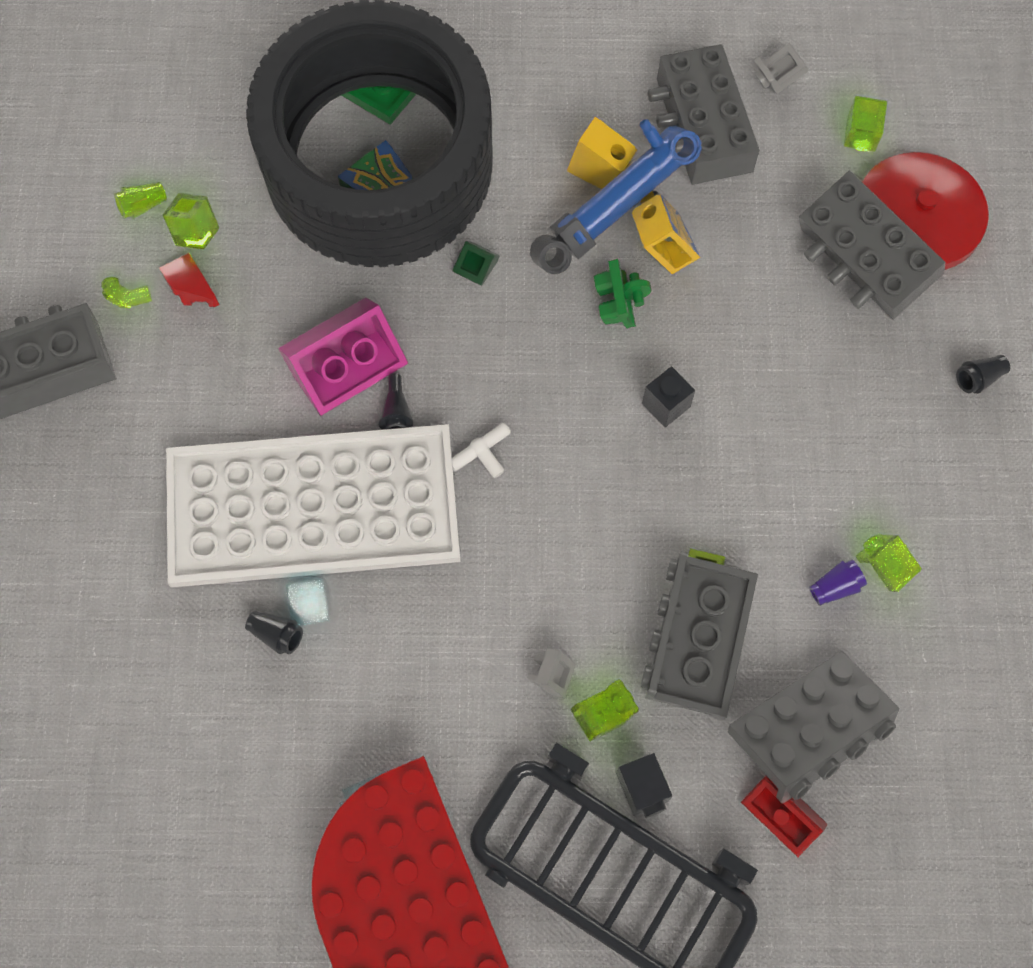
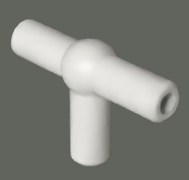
[452,423,511,478]

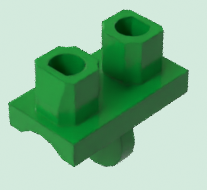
[593,259,652,329]

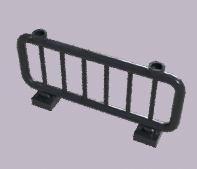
[470,742,758,968]

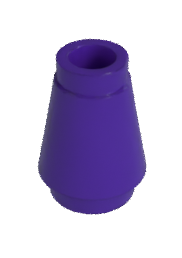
[809,559,867,606]

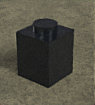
[642,366,695,427]
[616,753,673,818]

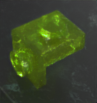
[570,679,639,742]

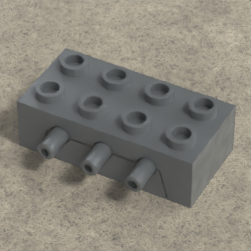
[648,44,760,185]
[799,170,945,320]
[0,303,117,419]

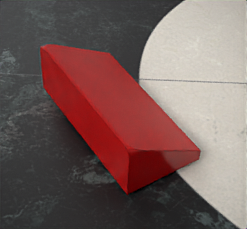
[741,775,827,857]

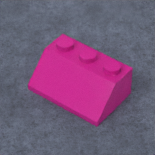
[278,297,408,416]

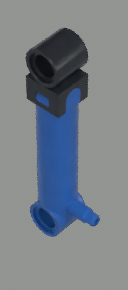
[530,119,702,275]

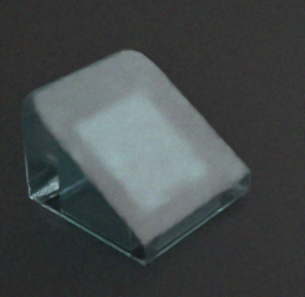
[286,579,329,626]

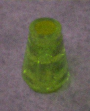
[114,182,167,219]

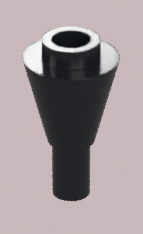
[378,373,413,430]

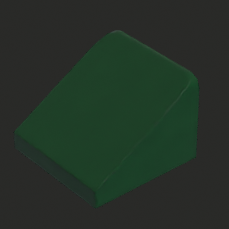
[452,241,500,286]

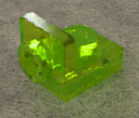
[856,534,922,592]

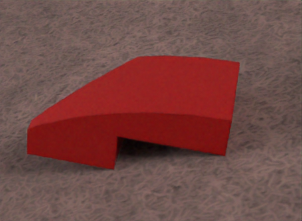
[159,253,220,307]

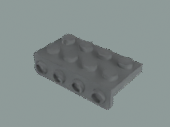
[641,551,758,719]
[728,651,900,803]

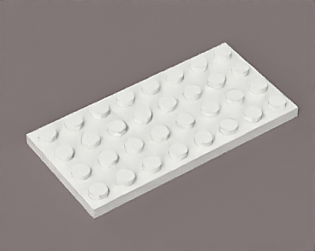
[166,424,461,587]

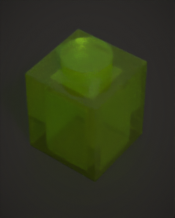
[844,96,887,152]
[162,193,219,249]

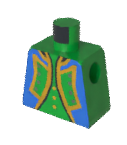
[338,140,413,190]

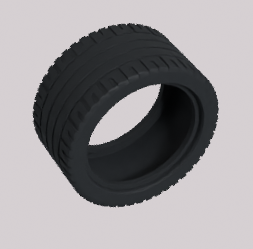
[246,0,493,267]

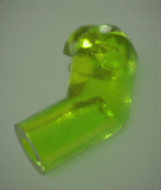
[101,276,152,308]

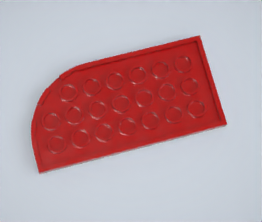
[312,756,509,968]

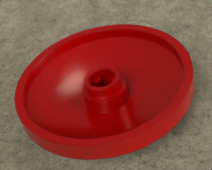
[862,152,989,270]

